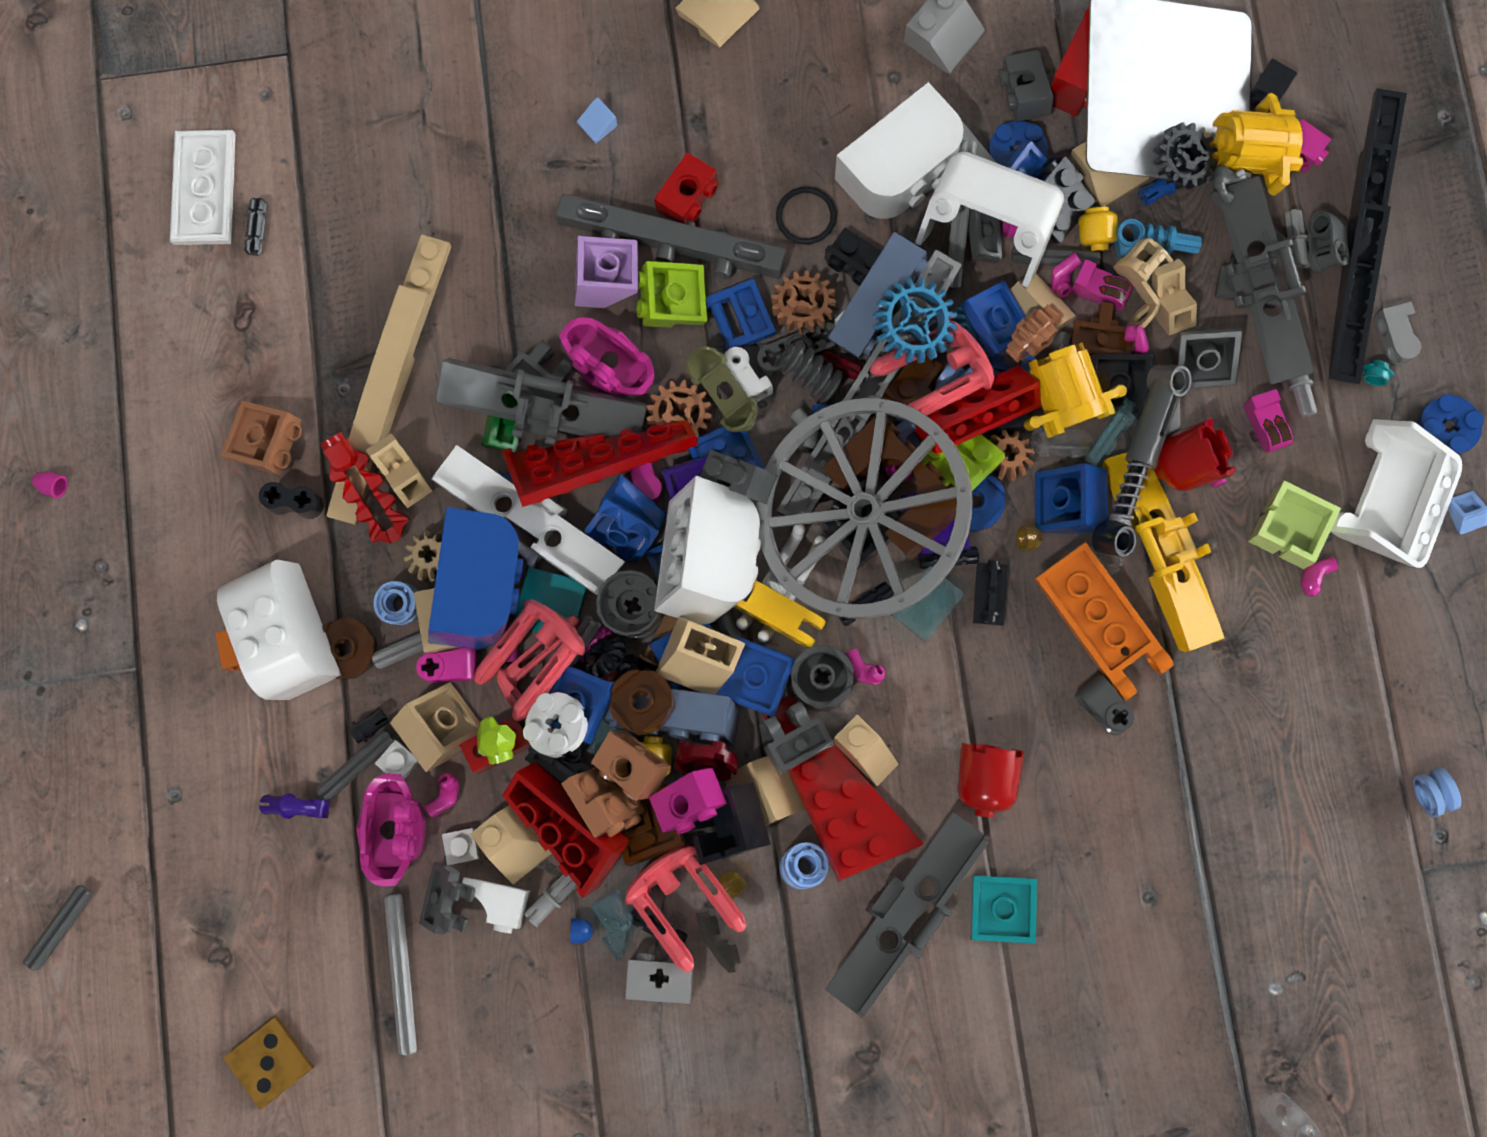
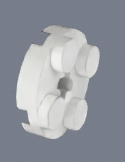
[523,692,588,758]

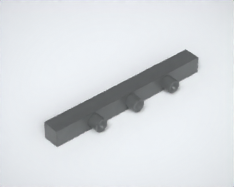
[556,194,786,279]

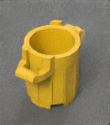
[1210,93,1303,196]
[1024,342,1127,438]

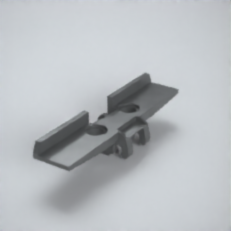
[1220,176,1314,385]
[436,358,647,445]
[825,812,990,1018]

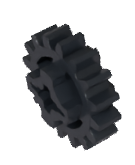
[1153,122,1218,190]

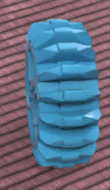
[873,278,957,363]

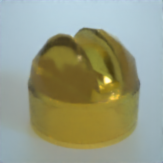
[1016,526,1042,551]
[718,870,746,899]

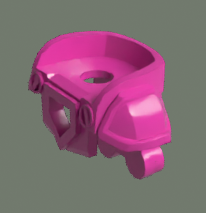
[559,317,655,397]
[356,773,426,887]

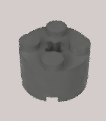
[791,646,854,712]

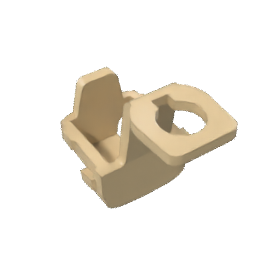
[1113,238,1173,328]

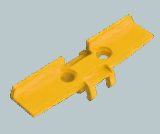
[1101,452,1224,652]

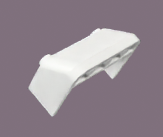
[915,152,1064,287]

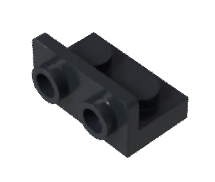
[824,227,882,287]

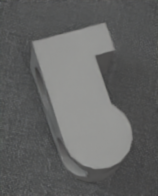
[1373,301,1421,365]

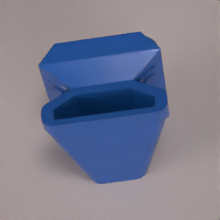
[584,474,667,563]

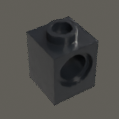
[1250,58,1297,113]

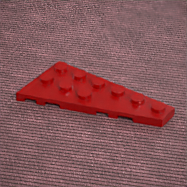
[501,420,698,507]
[762,696,924,882]

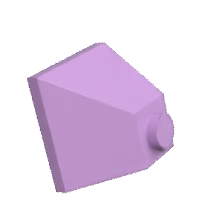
[575,236,638,308]

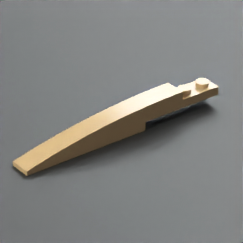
[327,234,451,526]

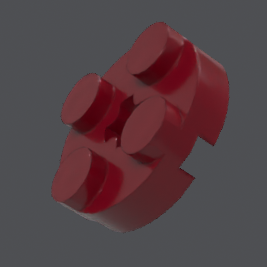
[674,741,738,781]

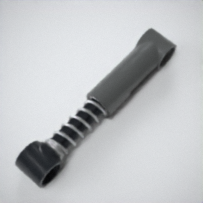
[1092,364,1192,557]

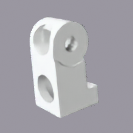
[724,347,773,403]

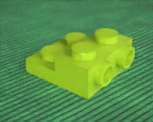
[636,261,707,328]
[921,435,1005,491]

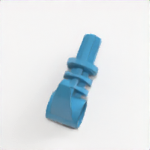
[1114,219,1202,260]

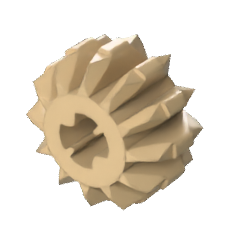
[404,530,442,583]

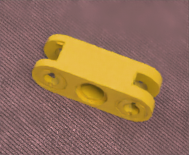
[734,580,826,648]

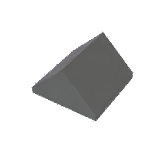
[1170,328,1242,388]

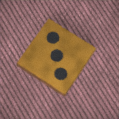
[223,1016,315,1110]

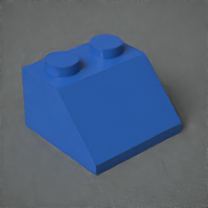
[1035,463,1108,534]

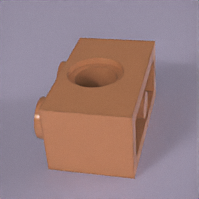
[591,730,671,800]

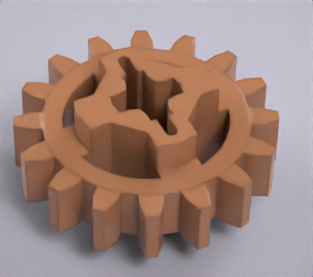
[771,270,836,335]
[1005,303,1064,363]
[646,380,712,439]

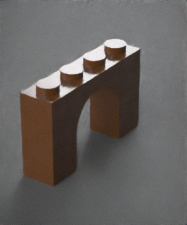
[822,416,957,560]

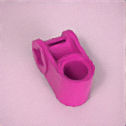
[416,648,478,683]

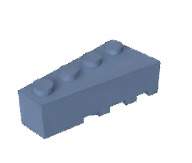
[828,232,928,360]
[602,681,740,746]

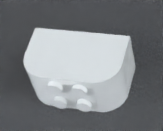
[835,82,963,219]
[654,476,761,625]
[217,560,341,700]

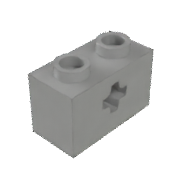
[625,953,694,1004]

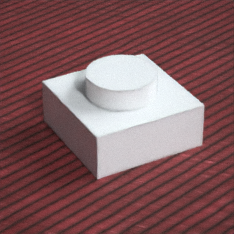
[375,740,419,780]
[442,828,480,865]

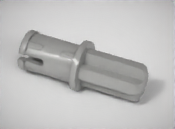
[1284,209,1310,270]
[1288,375,1317,417]
[524,874,577,927]

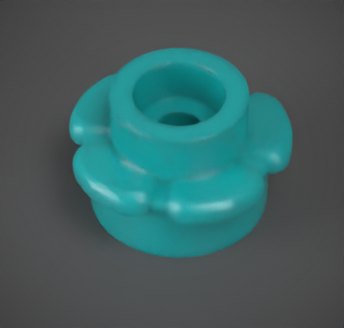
[1363,360,1394,386]

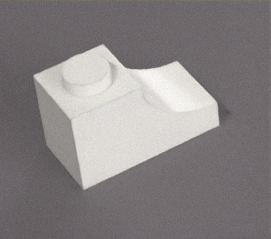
[463,877,530,934]

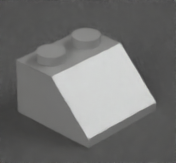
[904,0,985,75]

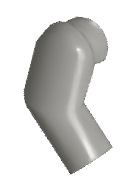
[791,407,819,453]

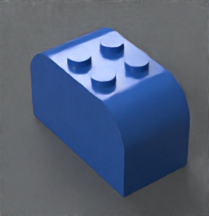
[428,507,523,649]

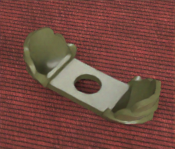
[685,346,758,432]

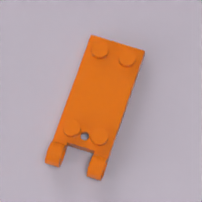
[1034,542,1174,702]

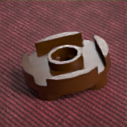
[322,617,377,680]
[610,669,675,735]

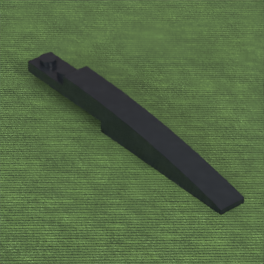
[1328,88,1407,384]

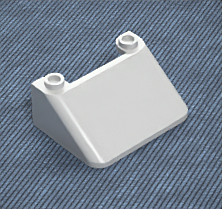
[1330,419,1462,568]

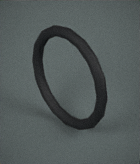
[776,187,837,245]

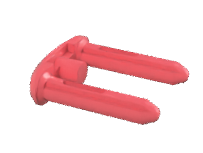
[870,320,994,416]
[474,599,585,721]
[497,616,618,732]
[625,845,746,972]

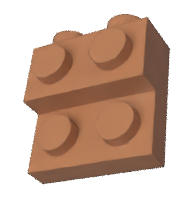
[220,401,302,476]
[561,767,645,838]

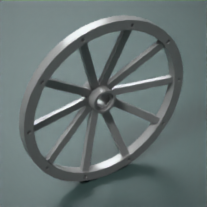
[756,398,973,619]

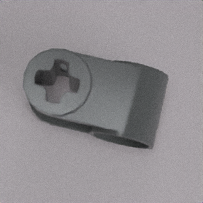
[1307,211,1350,273]
[1075,675,1135,735]

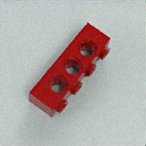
[915,366,1041,455]

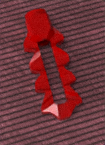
[320,432,410,544]

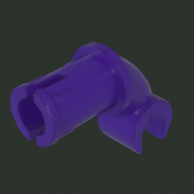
[259,793,330,819]

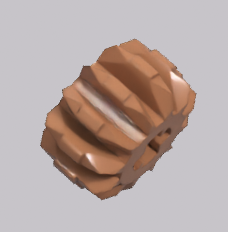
[990,430,1035,482]

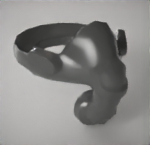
[1209,165,1252,204]

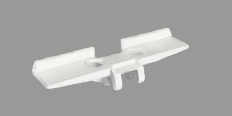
[431,445,625,595]

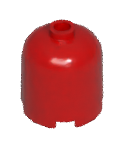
[1155,418,1235,491]
[957,742,1025,818]

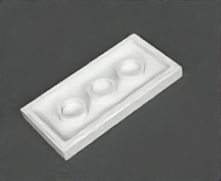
[170,130,236,245]

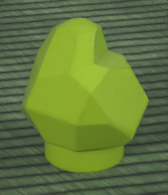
[477,716,516,764]

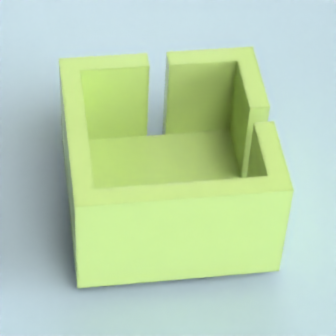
[1248,480,1341,569]

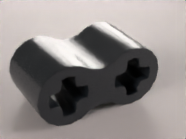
[259,482,324,519]

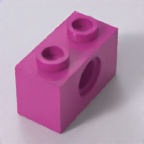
[649,768,727,834]

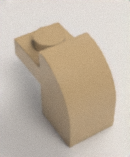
[1149,259,1197,336]
[366,433,432,508]

